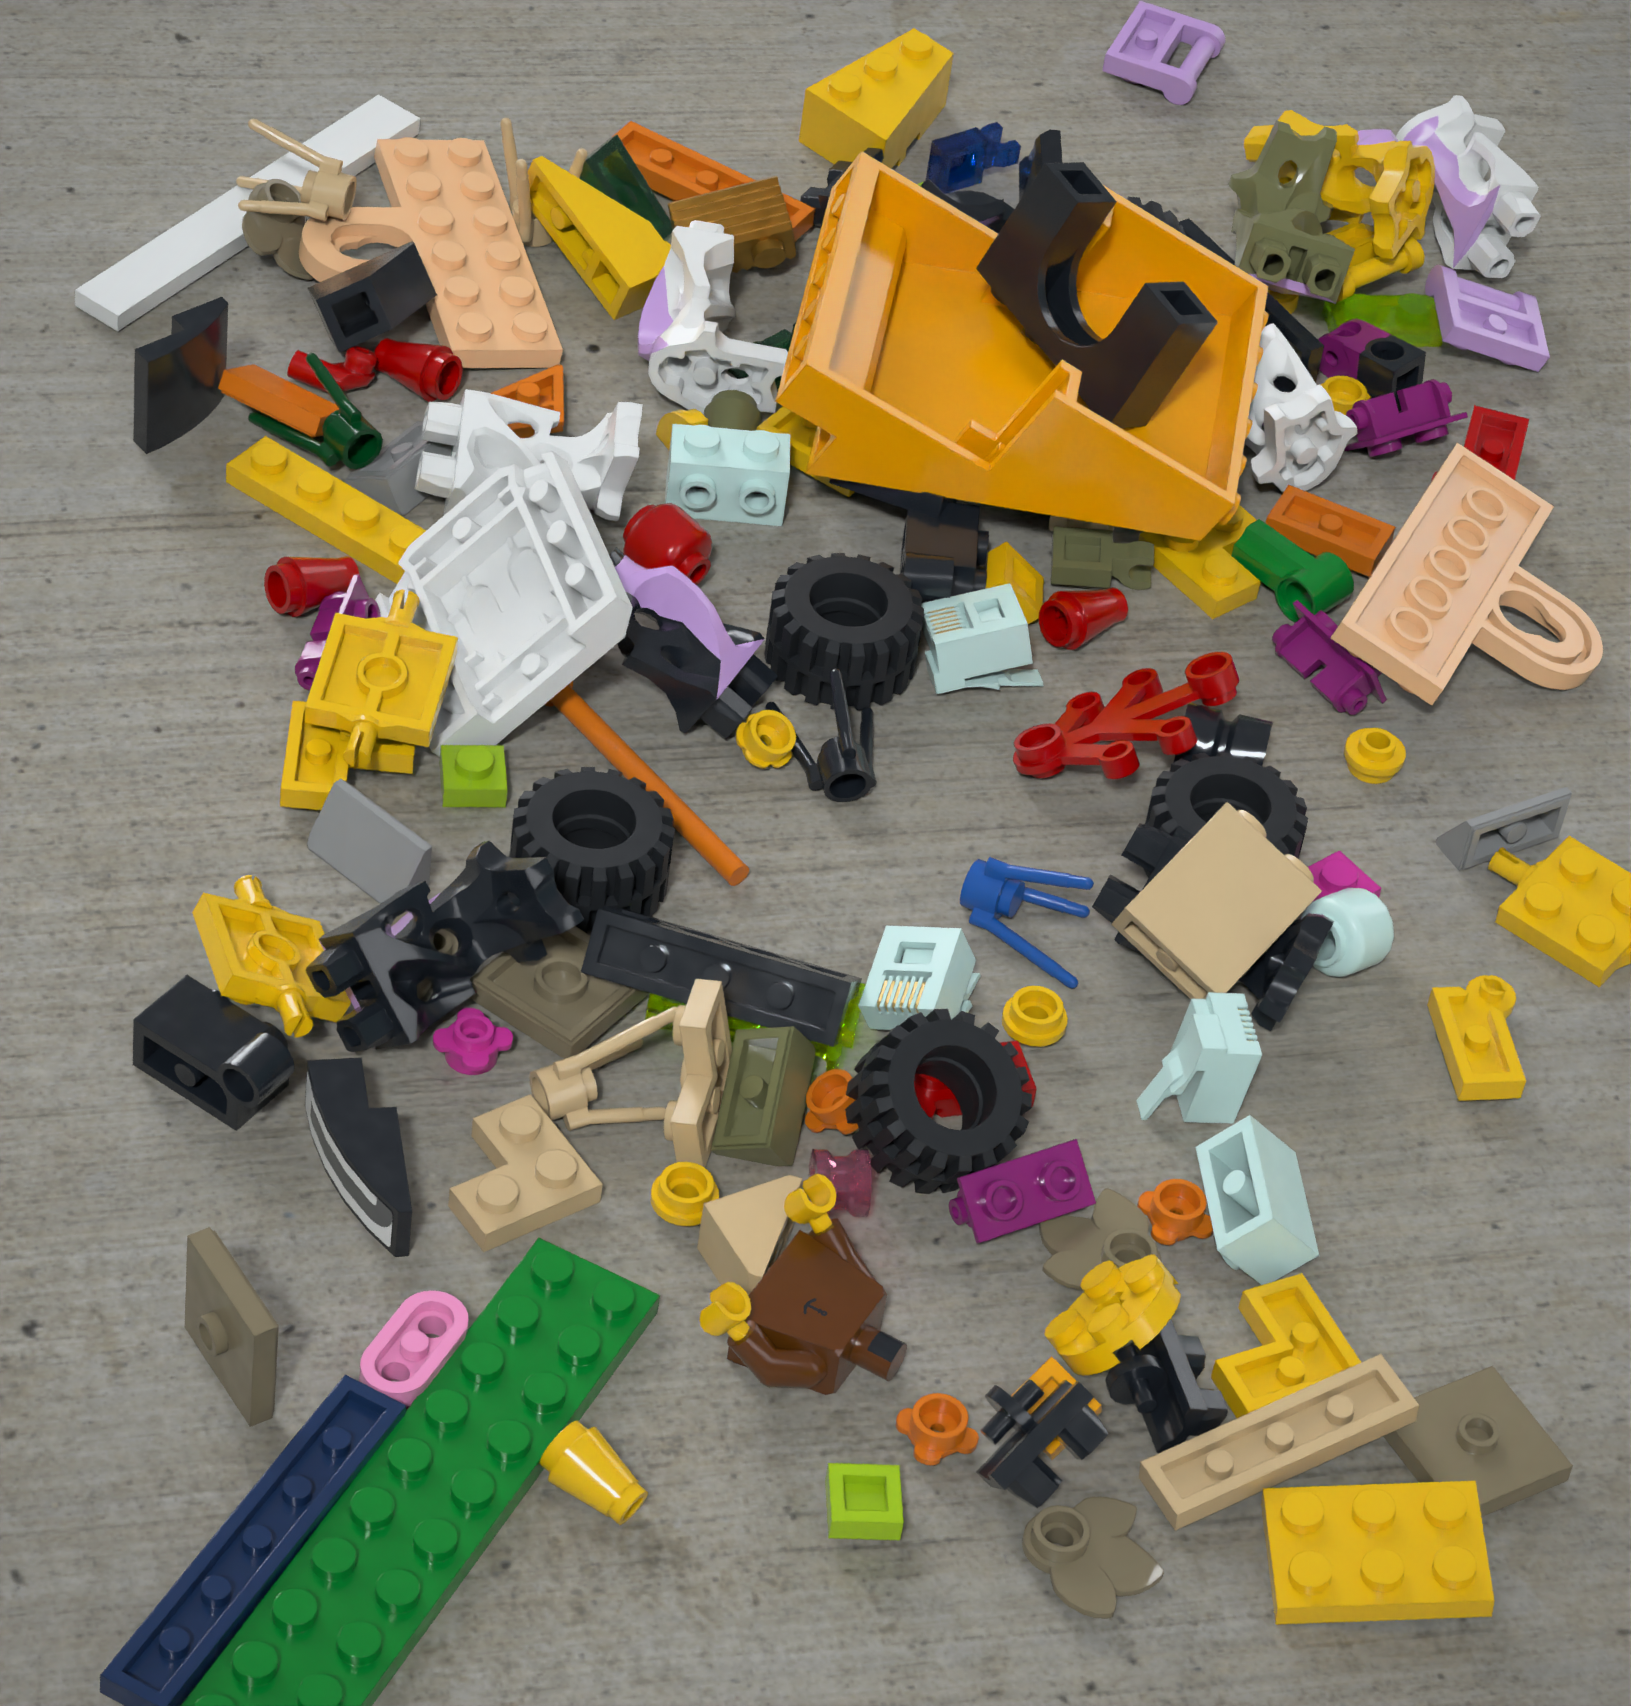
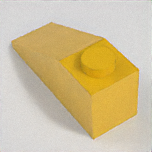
[528,156,671,320]

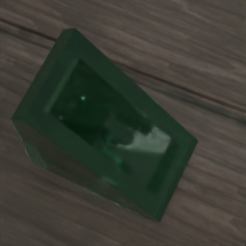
[580,135,673,240]

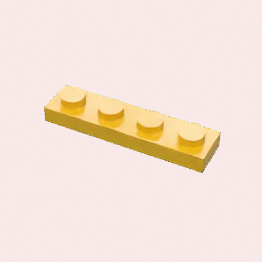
[226,436,426,584]

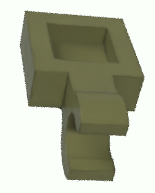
[1051,526,1154,590]

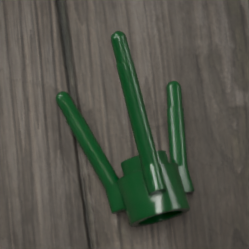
[248,353,383,469]

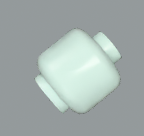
[1301,888,1394,977]

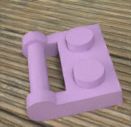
[1102,1,1225,105]
[1425,265,1550,372]

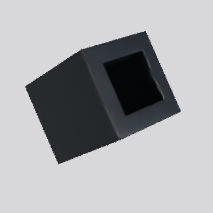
[307,241,437,353]

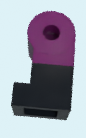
[1318,319,1426,411]

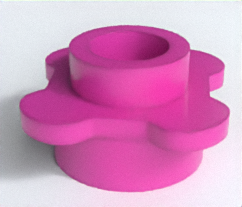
[433,1008,513,1075]

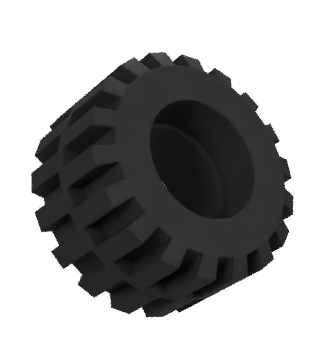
[764,553,924,710]
[1144,752,1308,878]
[509,767,675,933]
[845,1009,1032,1194]

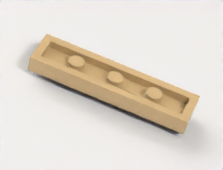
[1139,1354,1419,1531]

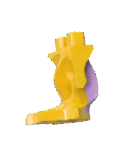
[1244,110,1435,259]

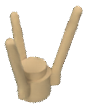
[236,118,357,221]
[500,118,587,247]
[529,1007,677,1131]

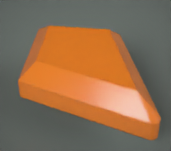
[491,365,564,438]

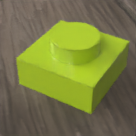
[439,745,507,808]
[825,1463,904,1541]

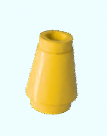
[539,1420,648,1525]

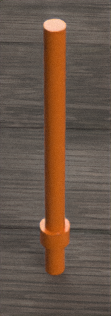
[545,681,749,886]

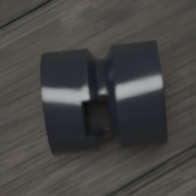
[1173,703,1273,766]

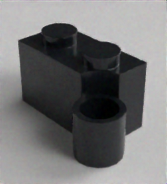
[900,502,989,603]
[133,975,295,1131]

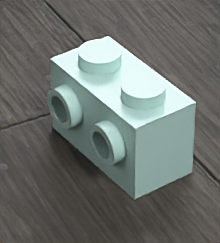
[665,424,790,526]
[1195,1115,1319,1285]

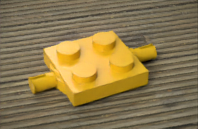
[305,589,458,768]
[1488,836,1631,988]
[192,875,351,1038]

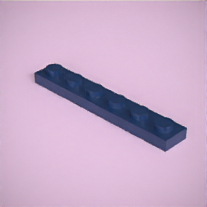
[100,1375,406,1706]

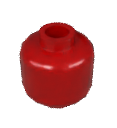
[623,503,712,585]

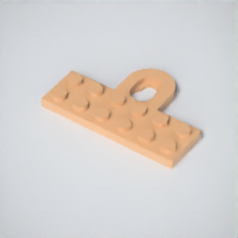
[299,137,563,368]
[1331,443,1603,705]

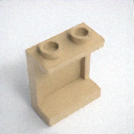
[1111,802,1322,999]

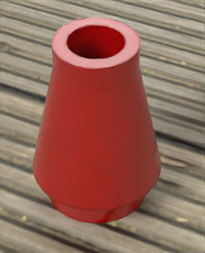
[374,338,463,402]
[264,556,360,617]
[1038,587,1128,650]

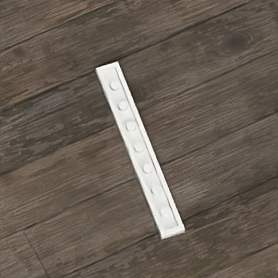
[75,94,420,332]

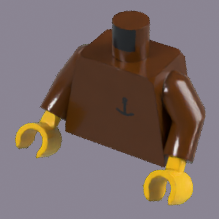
[699,1174,907,1395]

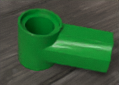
[1231,519,1354,623]

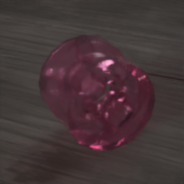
[808,1149,872,1217]

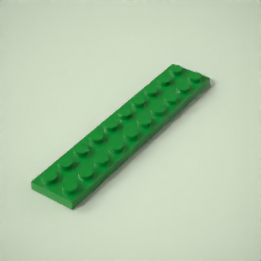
[181,1238,660,1706]

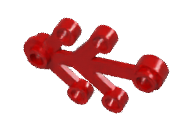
[1013,652,1239,779]

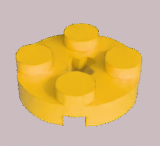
[1044,1254,1181,1376]

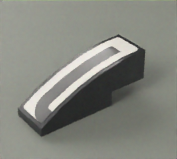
[305,1057,412,1257]

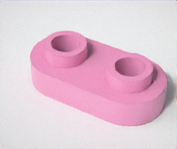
[359,1291,469,1409]

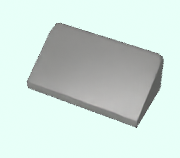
[345,421,452,515]
[307,779,432,904]
[1436,787,1572,871]

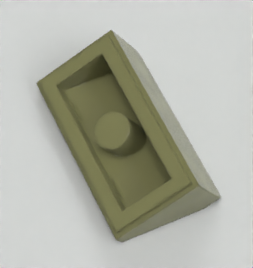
[711,1026,815,1166]

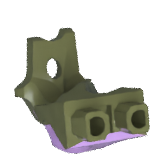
[1228,120,1355,304]

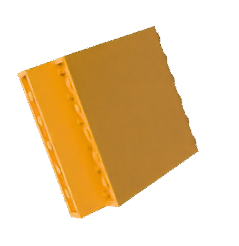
[775,151,1269,541]

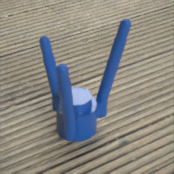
[960,857,1094,989]

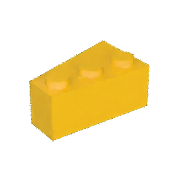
[799,28,954,169]

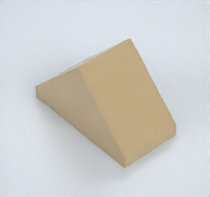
[697,1175,803,1295]

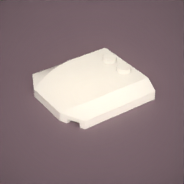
[375,451,633,757]

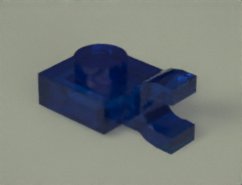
[926,122,1021,194]

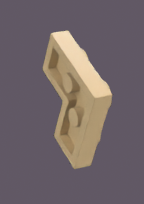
[664,979,732,1168]
[448,1094,603,1252]

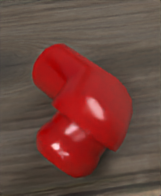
[287,346,377,393]

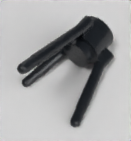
[765,668,877,802]

